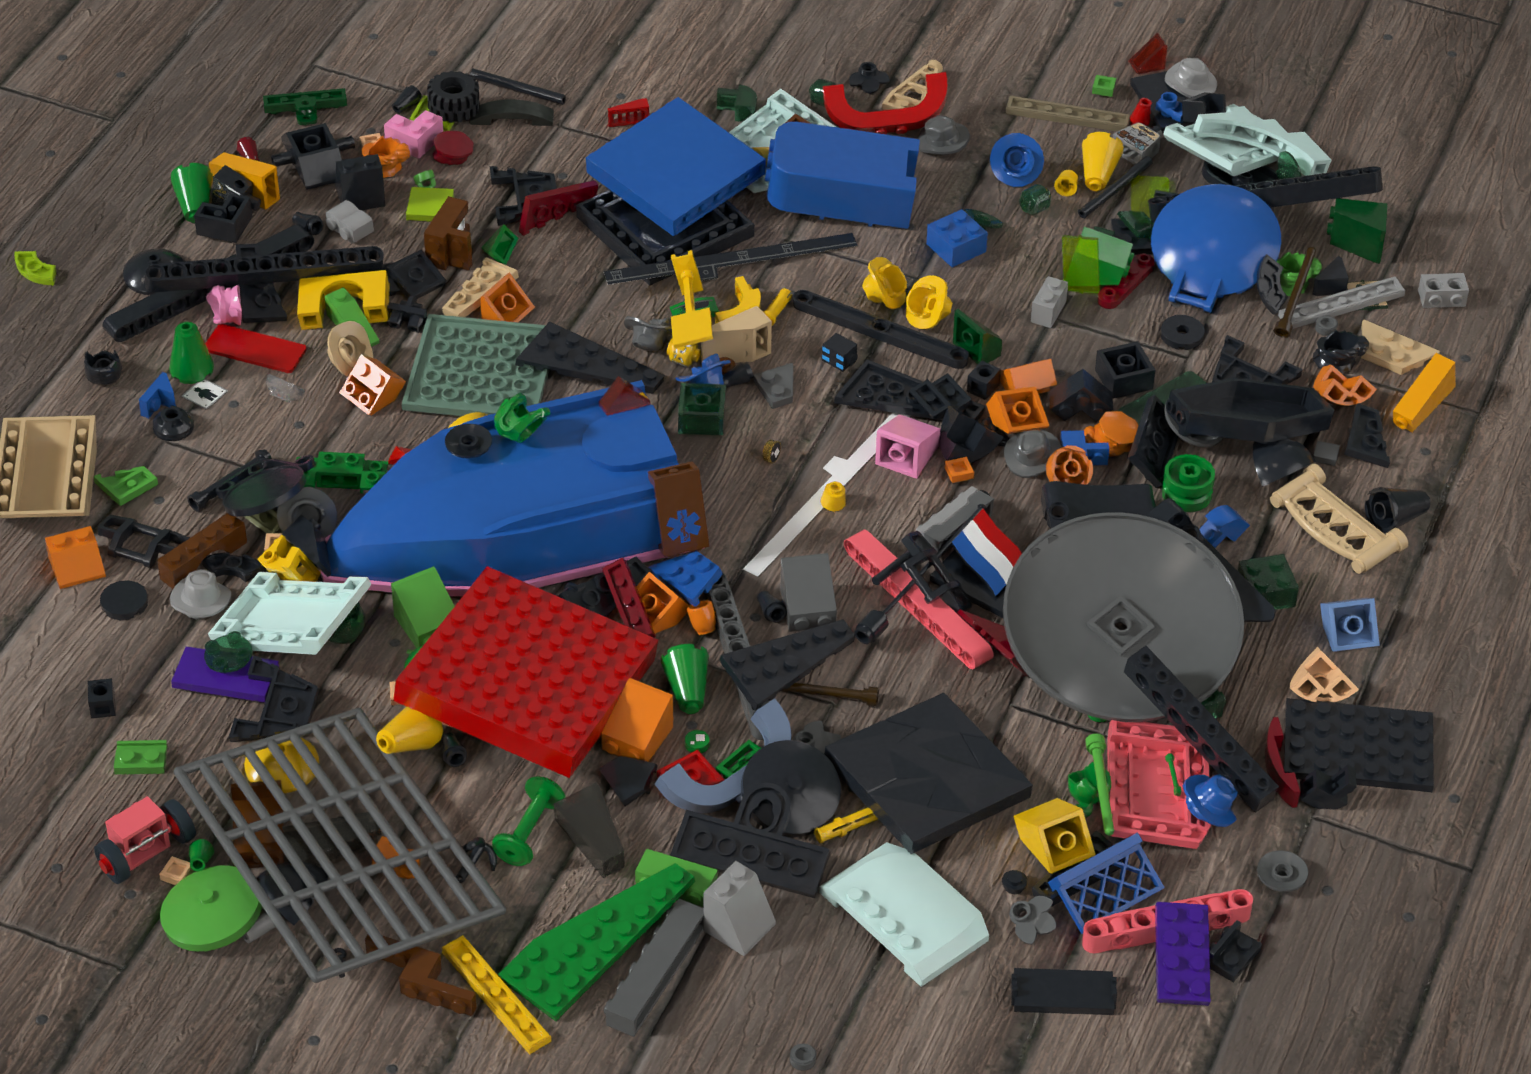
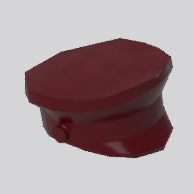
[432,131,474,165]

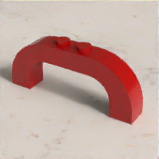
[823,72,948,134]

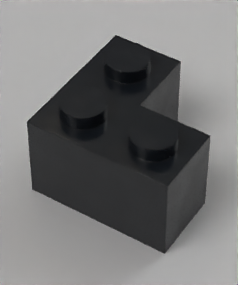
[194,193,253,243]
[1049,369,1114,422]

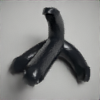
[456,837,497,884]

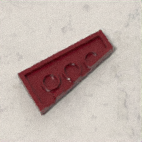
[519,180,599,236]

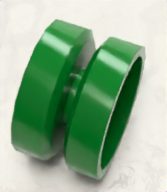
[1162,454,1215,512]

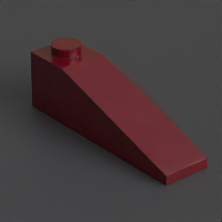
[957,609,1028,677]

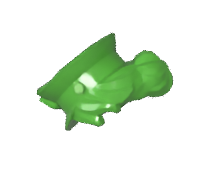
[1277,252,1322,296]

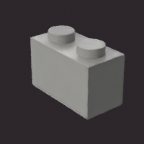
[1031,276,1068,328]

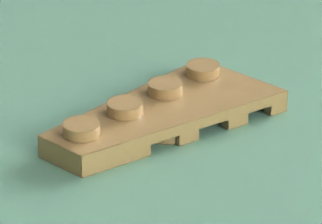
[442,257,519,317]

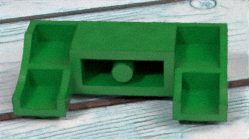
[296,452,389,494]

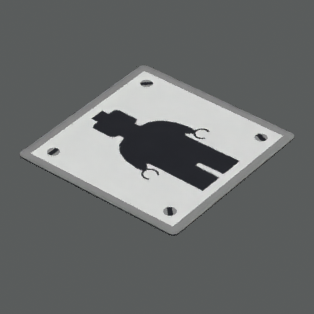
[181,379,228,409]

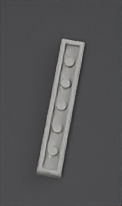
[1278,276,1405,329]

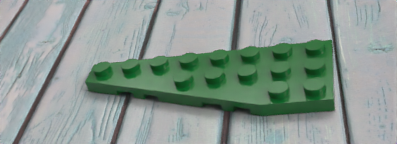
[498,863,695,1022]

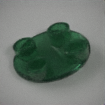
[204,631,253,673]

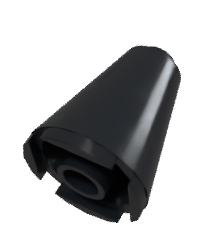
[1365,487,1431,533]

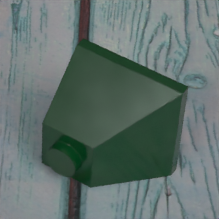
[953,309,1002,364]

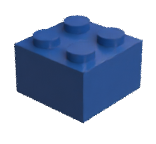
[926,209,988,267]

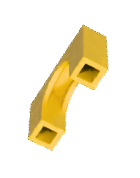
[297,270,390,330]

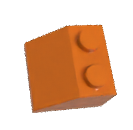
[1000,359,1057,394]
[986,386,1049,434]
[45,526,106,589]
[637,572,689,633]

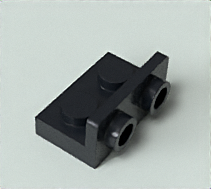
[1209,920,1262,983]

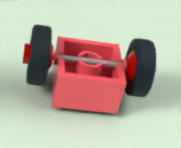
[94,796,196,884]

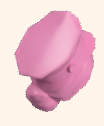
[206,285,242,325]

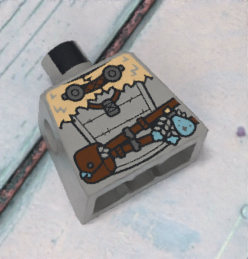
[1113,123,1162,165]

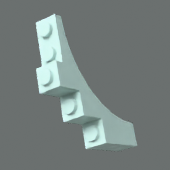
[1193,106,1331,176]

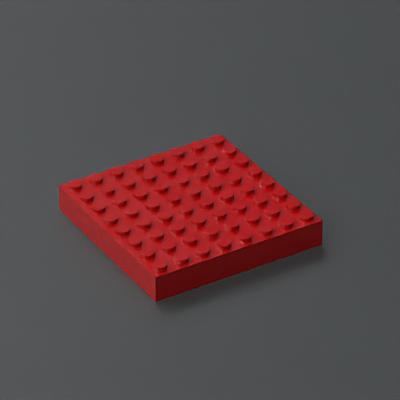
[393,566,658,778]

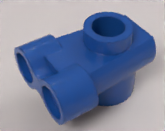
[1155,92,1183,123]

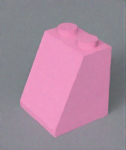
[875,414,940,479]

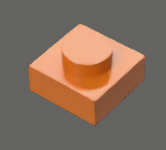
[945,457,974,483]

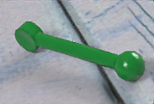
[1165,753,1181,796]

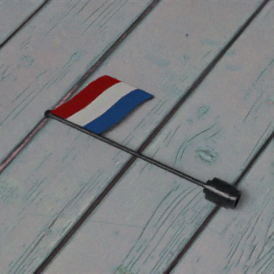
[855,504,1022,644]

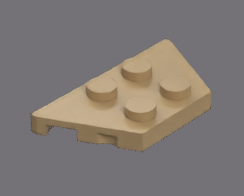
[1361,320,1440,375]

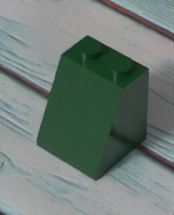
[1326,198,1388,264]

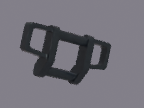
[98,515,190,568]
[900,531,972,613]

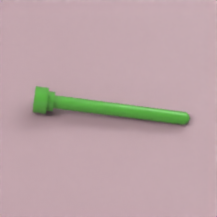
[1085,734,1114,835]

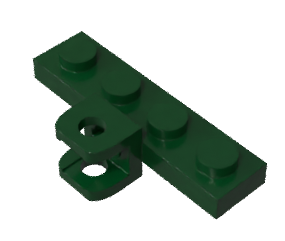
[263,88,347,125]

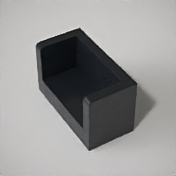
[1182,92,1226,122]

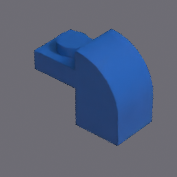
[1060,430,1109,466]
[1199,505,1250,548]

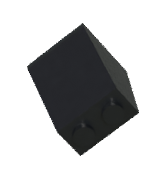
[335,154,386,211]

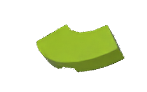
[14,251,56,285]

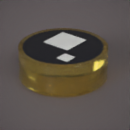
[763,439,781,463]

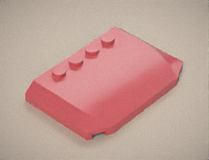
[1107,720,1211,849]

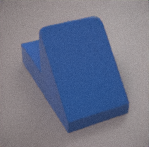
[139,372,176,419]

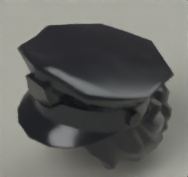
[1313,329,1369,373]

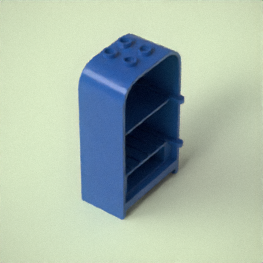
[765,122,920,229]

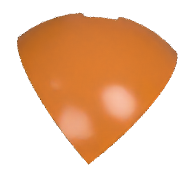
[1313,365,1377,406]

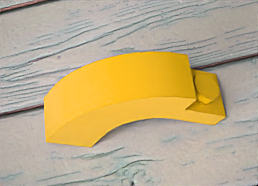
[715,276,761,324]

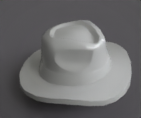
[1165,58,1217,98]
[170,569,231,619]

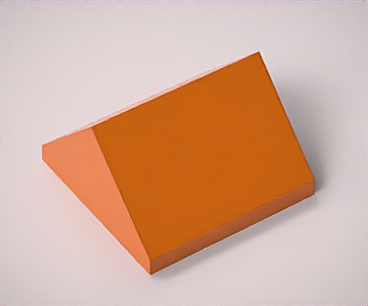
[480,272,535,323]

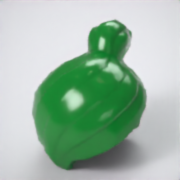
[1068,762,1111,819]

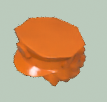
[362,136,410,178]
[1084,411,1139,457]

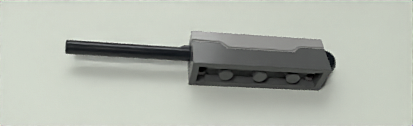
[872,486,994,585]

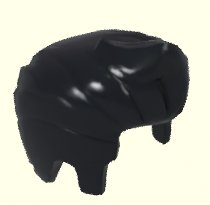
[84,350,122,386]

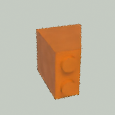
[601,678,673,762]

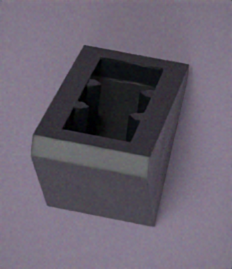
[1312,256,1349,296]

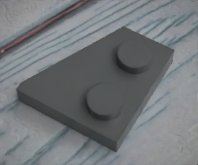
[753,363,793,409]

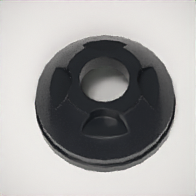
[153,406,194,441]

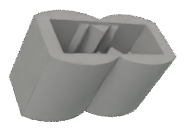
[326,200,374,243]

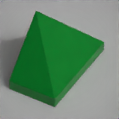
[481,224,519,265]

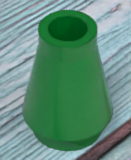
[189,839,214,871]

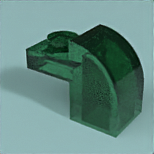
[717,85,757,122]

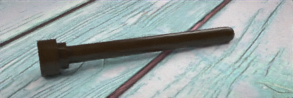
[1273,247,1316,338]
[781,683,879,707]

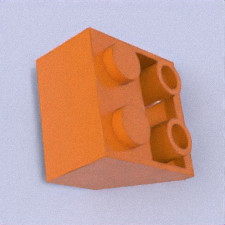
[340,355,406,415]

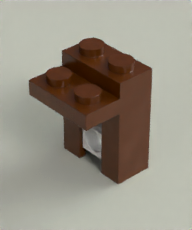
[424,196,473,271]

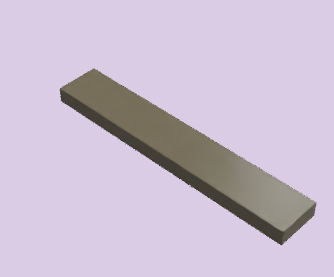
[1006,96,1131,131]

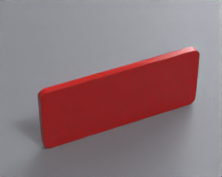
[205,324,306,373]

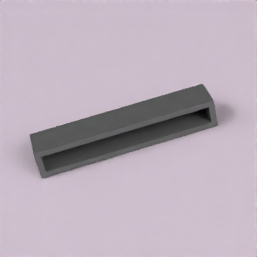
[604,899,704,1037]

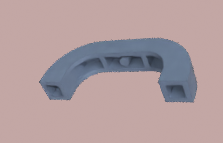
[655,698,791,813]

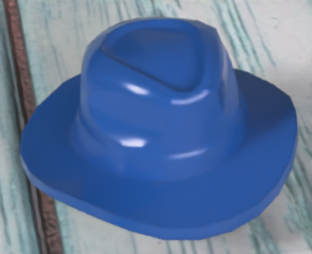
[990,133,1044,187]
[675,354,731,396]
[1183,774,1238,827]

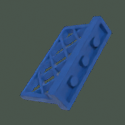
[1048,832,1165,934]

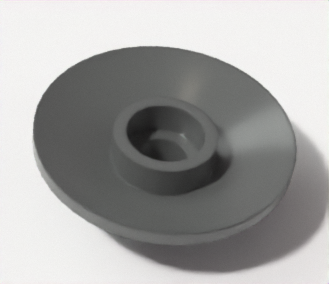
[1257,850,1308,892]

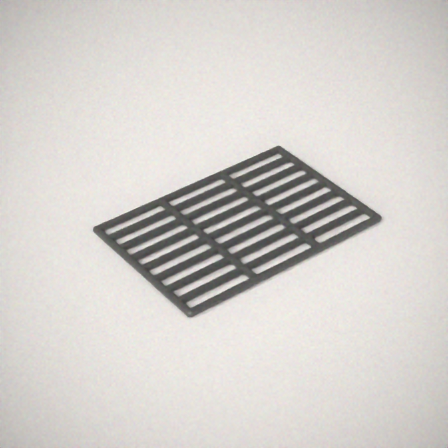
[174,708,506,983]

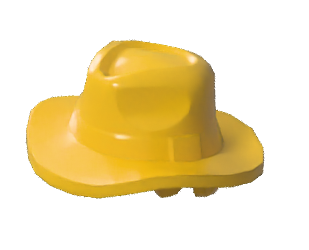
[862,257,907,309]
[906,275,953,329]

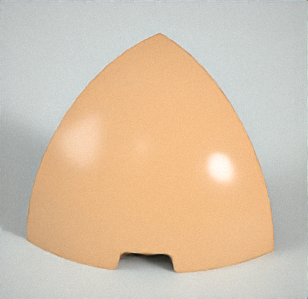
[1290,647,1359,702]

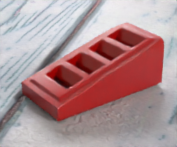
[608,98,649,127]

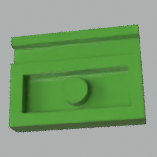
[114,740,168,774]

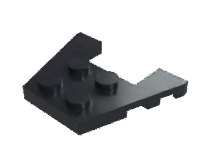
[489,166,557,226]
[1212,335,1303,385]
[229,655,319,742]

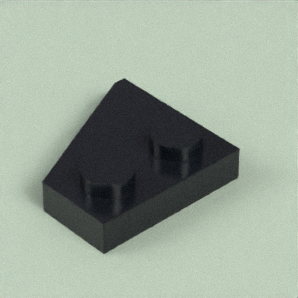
[1111,218,1153,255]

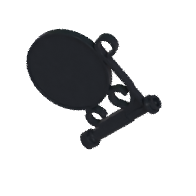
[187,449,316,517]

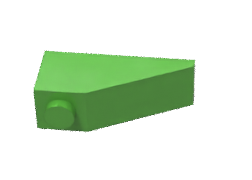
[325,287,380,347]

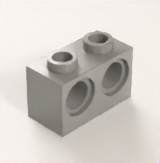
[1418,273,1469,308]

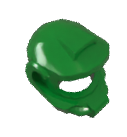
[494,393,550,443]

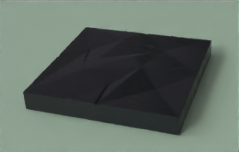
[576,190,755,286]
[824,693,1033,854]

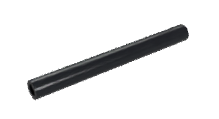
[470,68,566,105]
[1078,156,1153,218]

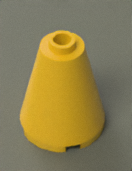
[1082,132,1124,191]
[376,707,443,754]

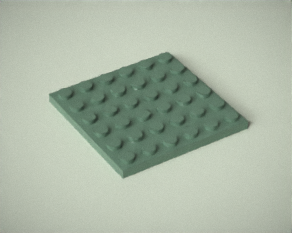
[402,314,549,416]

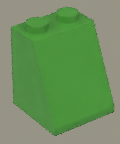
[391,566,455,648]

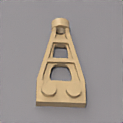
[882,60,943,110]

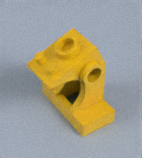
[258,535,321,582]

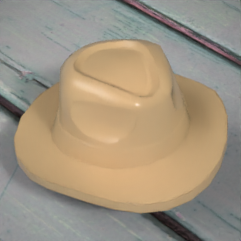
[327,321,373,377]

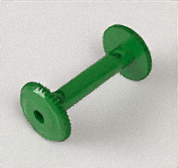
[492,776,566,866]

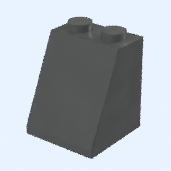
[780,553,837,632]

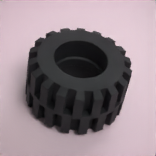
[427,71,480,123]

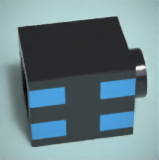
[822,333,858,372]

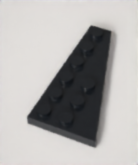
[515,321,665,394]
[719,619,855,711]

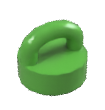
[413,170,436,188]

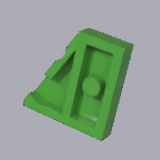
[94,466,158,506]

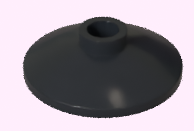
[445,424,492,458]

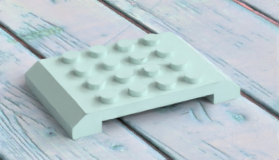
[1164,104,1281,176]
[208,572,372,655]

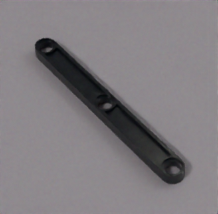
[793,290,969,369]

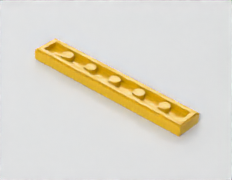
[441,935,551,1055]

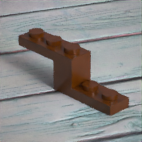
[365,934,477,1016]

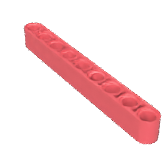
[844,529,994,670]

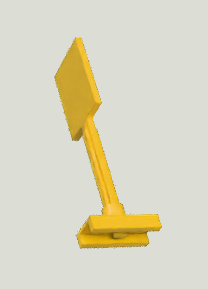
[671,250,713,349]

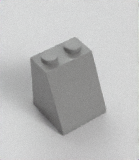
[704,861,776,956]

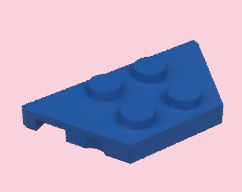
[648,551,723,607]

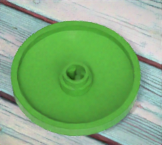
[160,865,262,951]

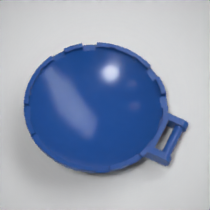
[1151,184,1281,313]

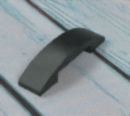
[470,99,554,126]

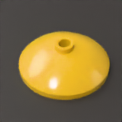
[244,737,319,793]

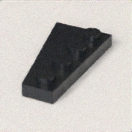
[558,557,652,617]

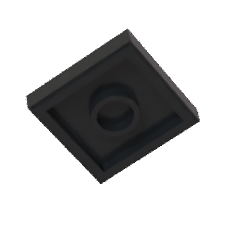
[386,249,447,299]

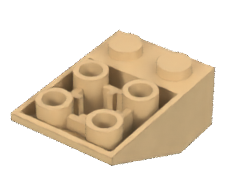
[701,306,772,363]

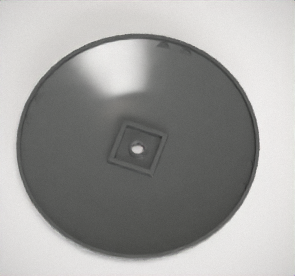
[1003,513,1244,722]

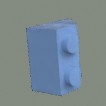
[1320,598,1380,651]

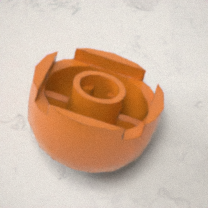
[1046,445,1093,485]

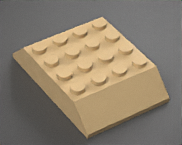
[0,415,97,518]

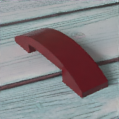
[1265,717,1300,808]

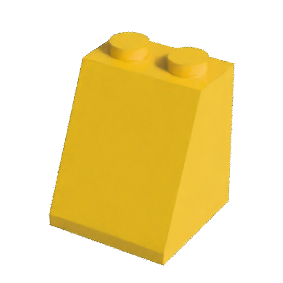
[1014,798,1096,874]

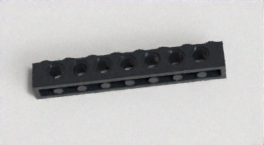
[1124,645,1279,813]

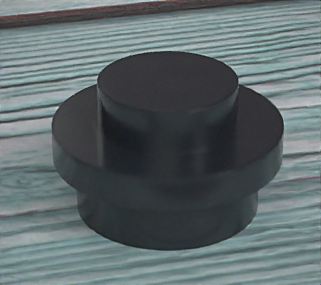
[1002,870,1027,894]

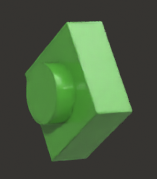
[1092,75,1116,97]

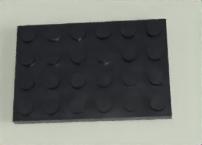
[1283,698,1434,793]

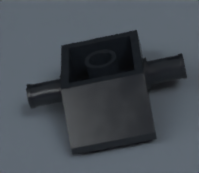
[271,123,355,190]

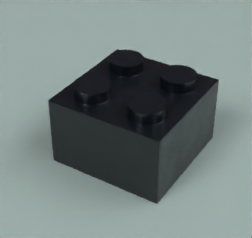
[1095,341,1156,399]

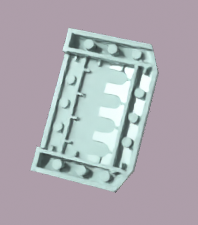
[729,89,836,193]
[819,842,989,987]

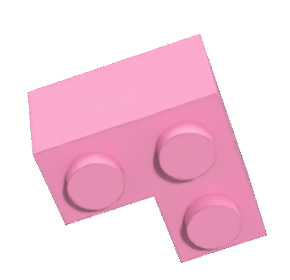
[384,110,443,159]

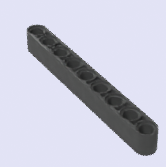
[705,572,769,740]

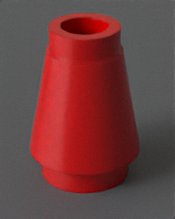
[1130,98,1152,126]

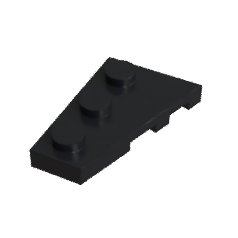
[1344,403,1390,468]

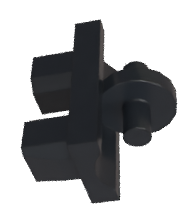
[387,296,427,333]

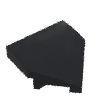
[599,756,658,807]

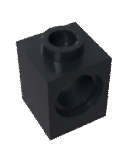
[967,360,1001,400]
[88,678,116,719]

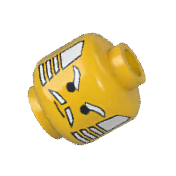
[667,338,701,367]

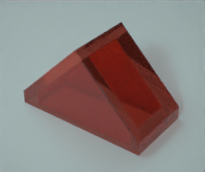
[1128,33,1167,74]
[599,376,651,415]

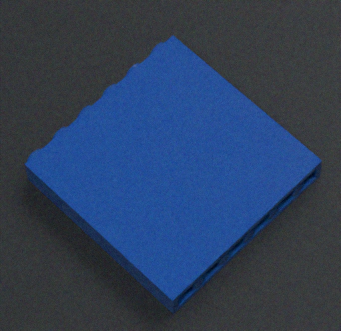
[586,97,766,236]

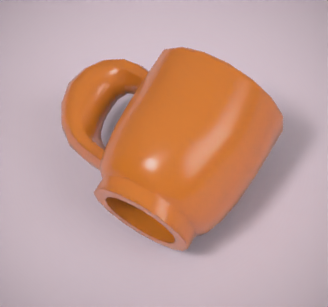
[687,600,716,635]

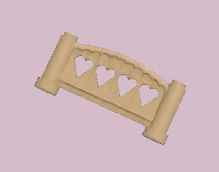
[1270,464,1408,574]

